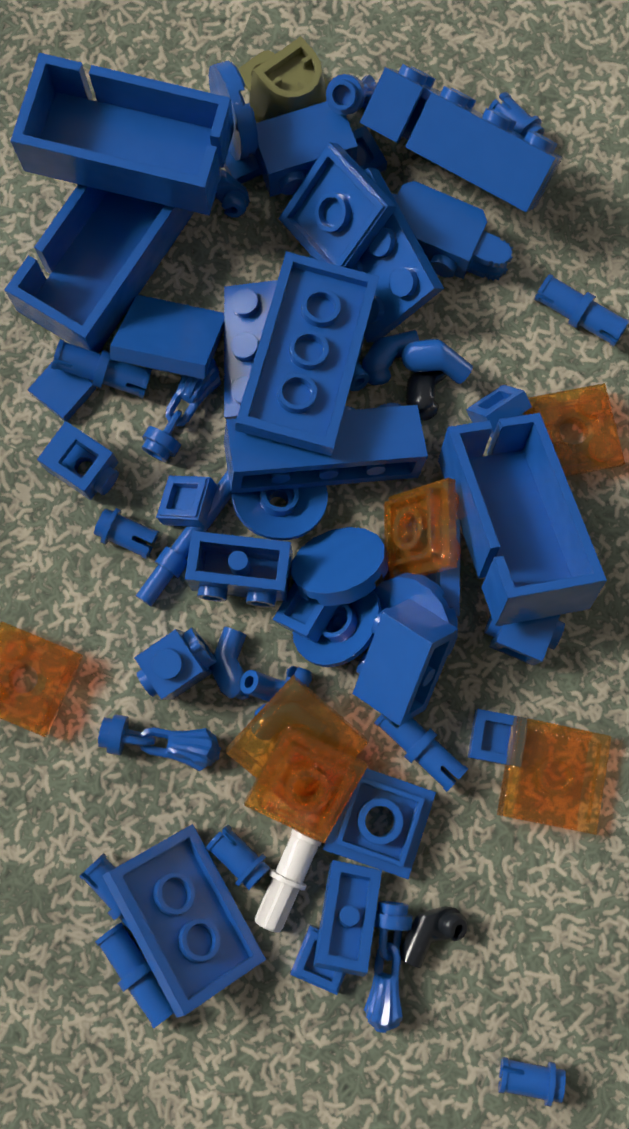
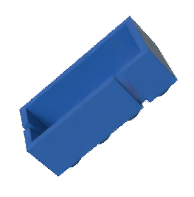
[10,53,234,216]
[360,63,563,212]
[4,184,194,353]
[438,413,607,627]

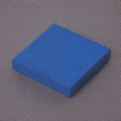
[278,142,397,269]
[110,295,224,379]

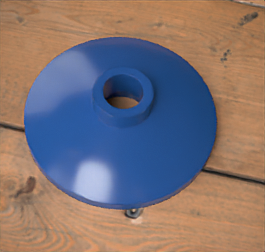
[232,486,328,540]
[292,590,381,667]

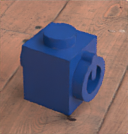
[484,614,565,666]
[134,627,216,700]

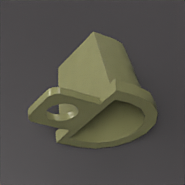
[238,36,329,123]

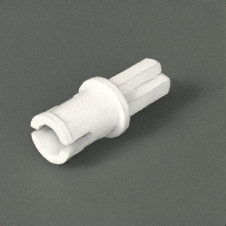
[255,828,322,933]

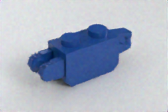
[392,181,513,281]

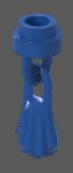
[326,74,377,115]
[142,359,221,462]
[98,714,221,771]
[364,901,413,1033]

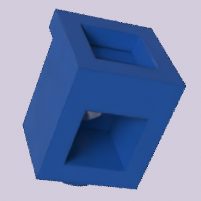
[37,421,119,500]

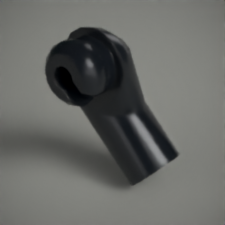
[406,371,447,421]
[400,906,468,969]

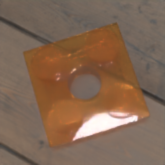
[524,383,625,477]
[384,478,461,578]
[0,621,83,737]
[244,724,368,843]

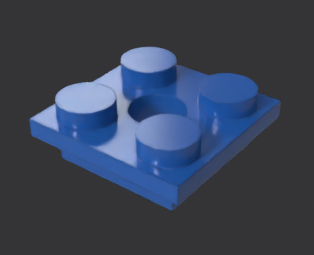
[322,763,436,879]

